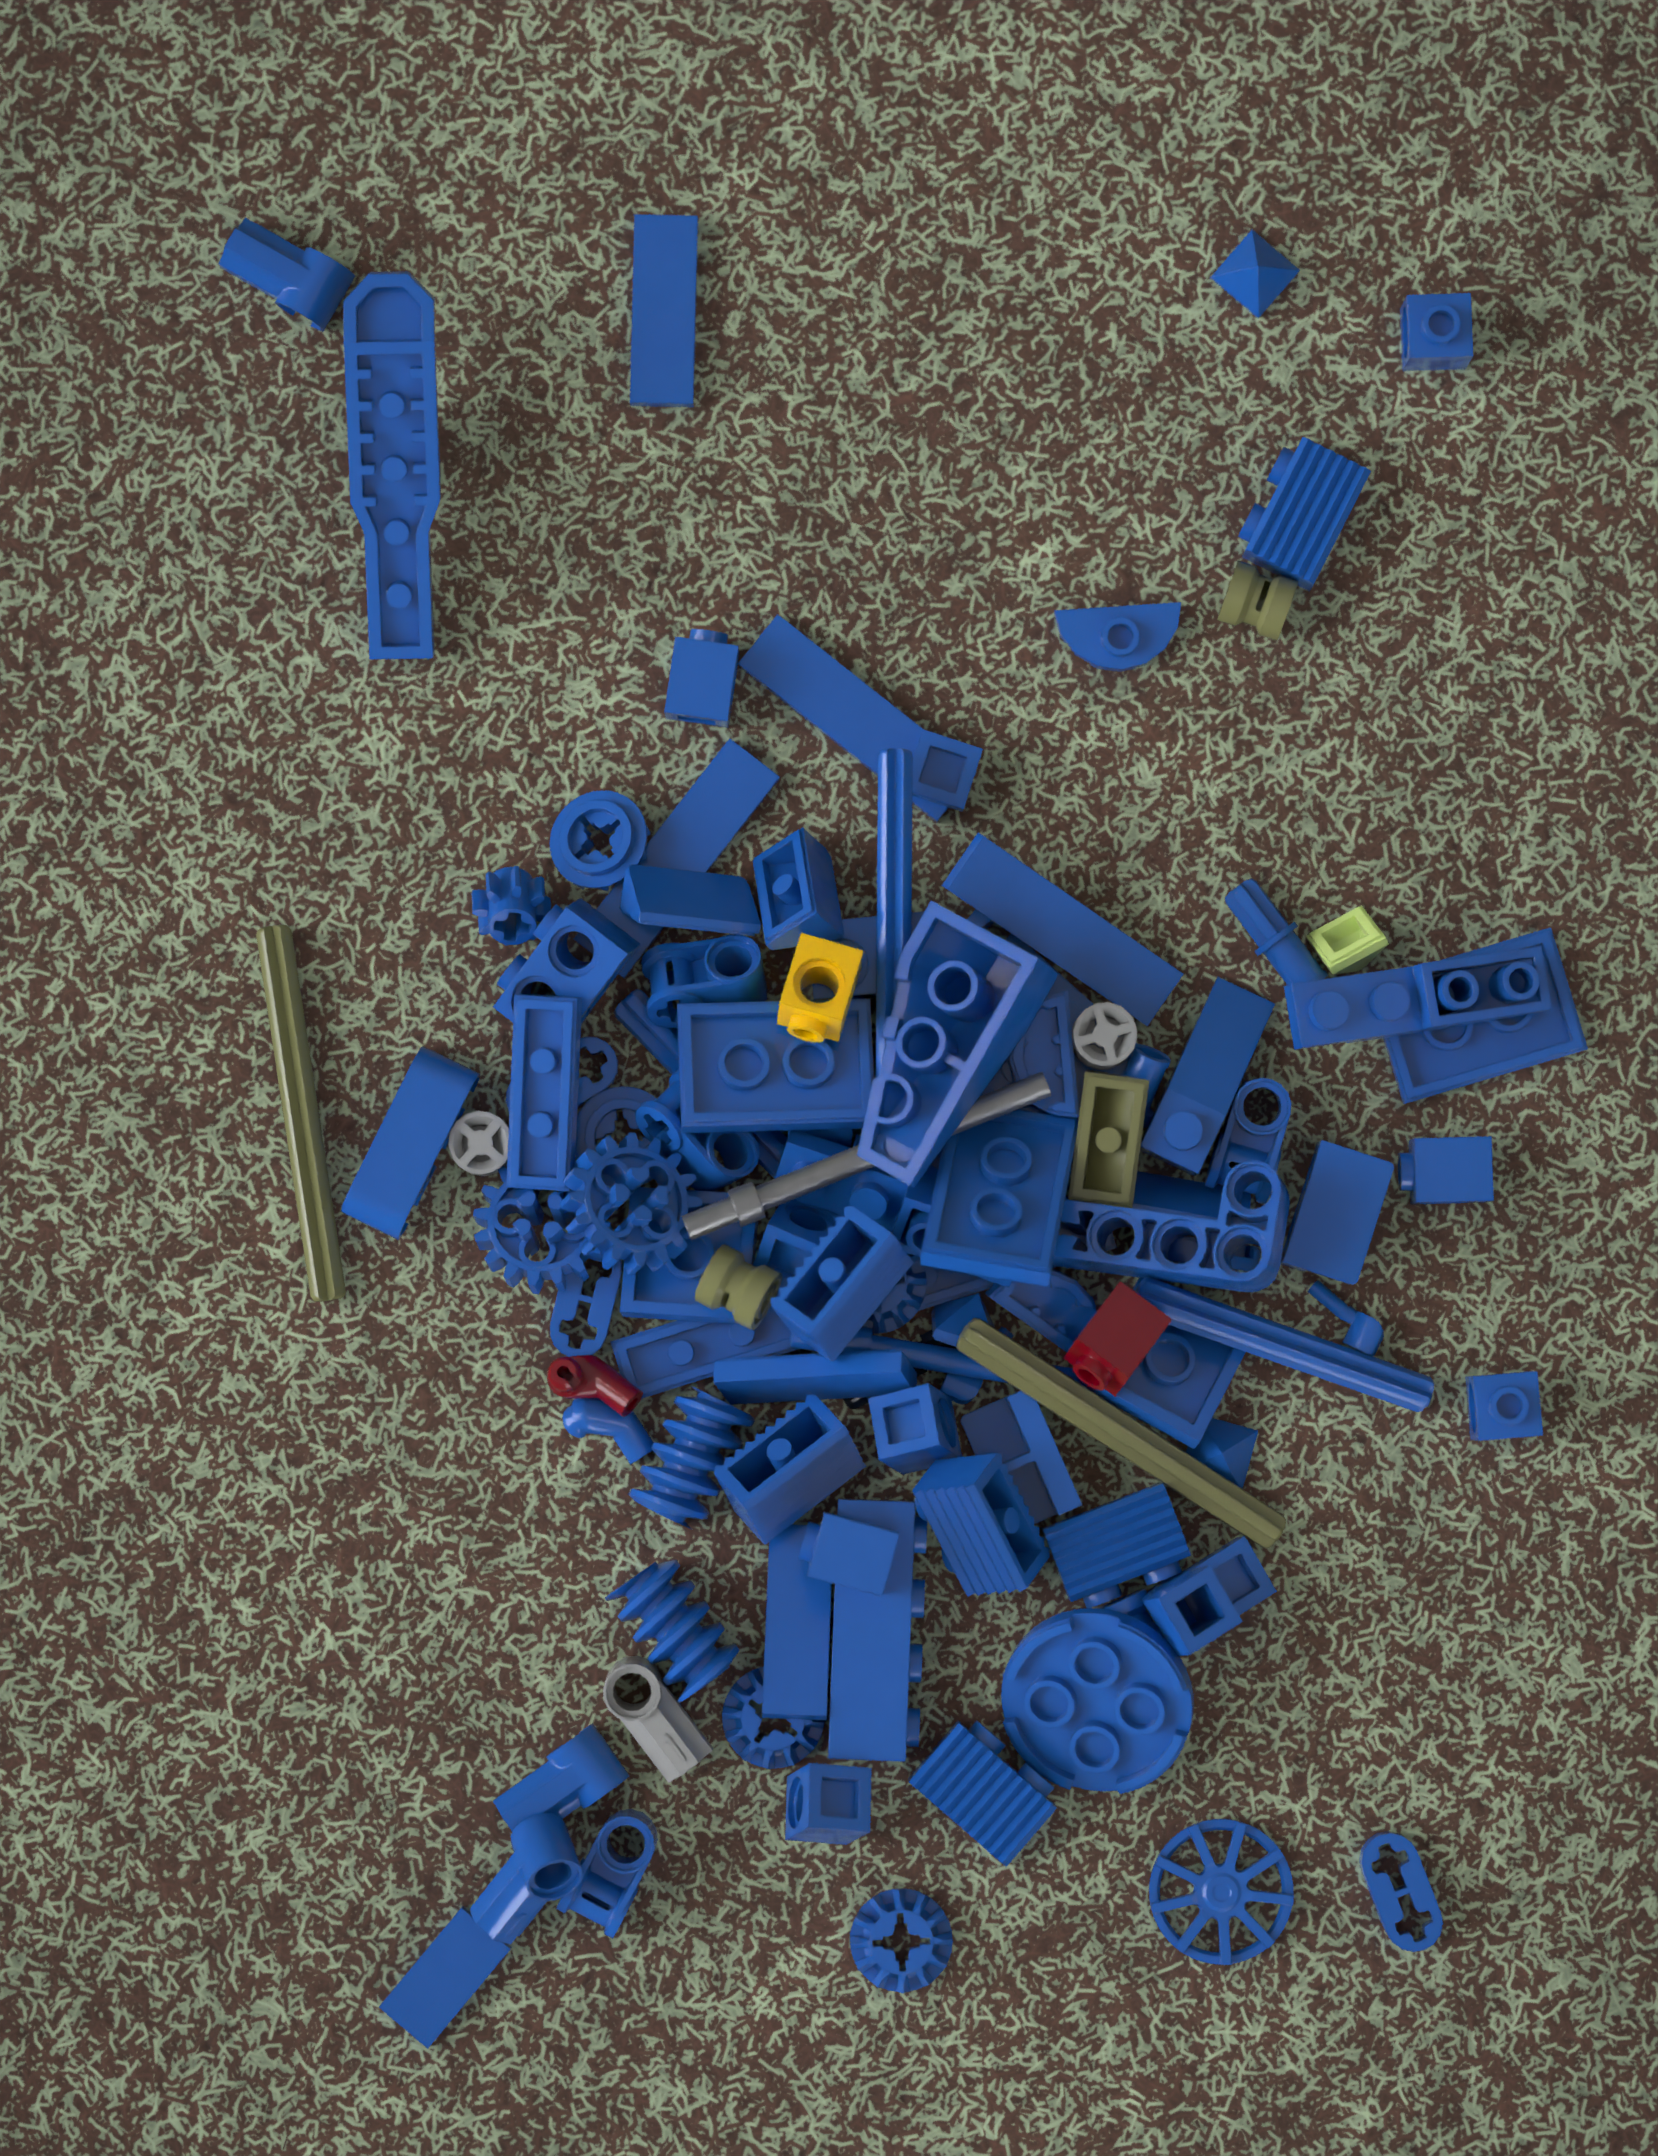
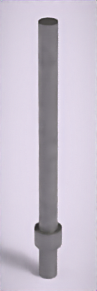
[682,1072,1051,1240]

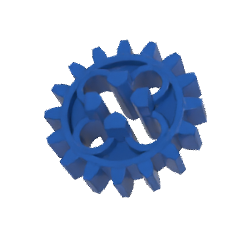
[560,1133,703,1275]
[473,1160,614,1294]

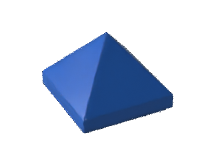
[1211,230,1300,319]
[931,1293,995,1347]
[1186,1418,1258,1489]

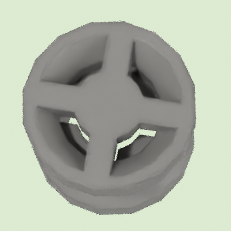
[1072,1002,1137,1070]
[448,1111,509,1176]

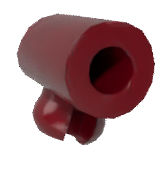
[547,1355,643,1417]

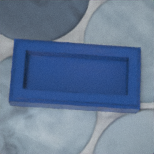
[379,1906,512,2049]

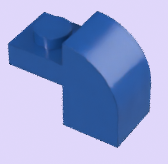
[1142,1536,1277,1656]

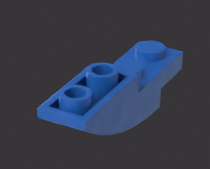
[1284,946,1552,1050]
[774,1130,1012,1288]

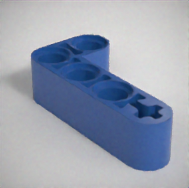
[1053,1160,1290,1292]

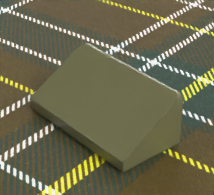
[1068,1070,1150,1208]

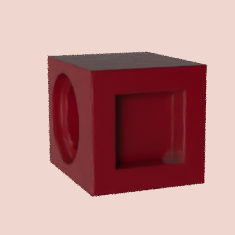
[1063,1281,1172,1396]

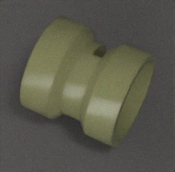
[1217,560,1298,641]
[695,1244,783,1330]

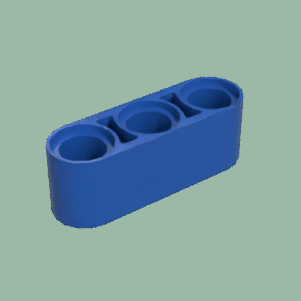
[341,1046,480,1240]

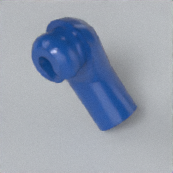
[562,1398,653,1465]

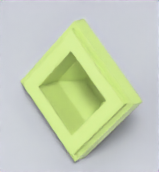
[1306,906,1389,975]

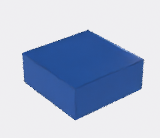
[912,729,983,812]

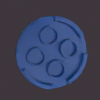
[1001,1608,1194,1794]

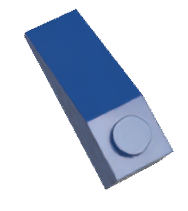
[1140,977,1275,1176]

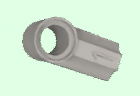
[603,1656,713,1783]

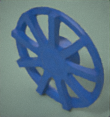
[1149,1819,1294,1965]

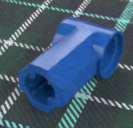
[218,218,355,331]
[493,1723,630,1832]
[470,1813,583,1944]

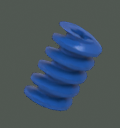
[628,1386,755,1530]
[605,1559,740,1703]

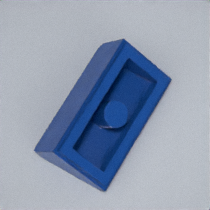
[753,827,844,950]
[619,864,761,936]
[1125,1171,1251,1220]

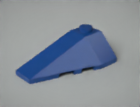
[857,901,1059,1188]

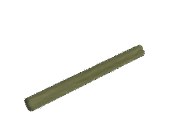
[256,924,346,1302]
[956,1318,1286,1548]

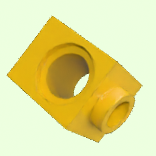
[777,933,863,1043]

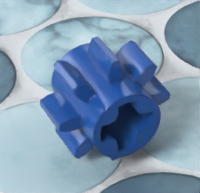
[471,866,551,946]

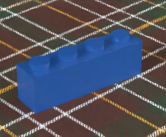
[828,1498,927,1762]

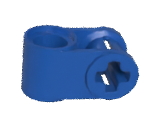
[641,934,768,1028]
[635,1068,759,1192]
[1204,1078,1292,1204]
[556,1809,658,1939]

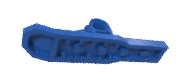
[343,271,441,660]

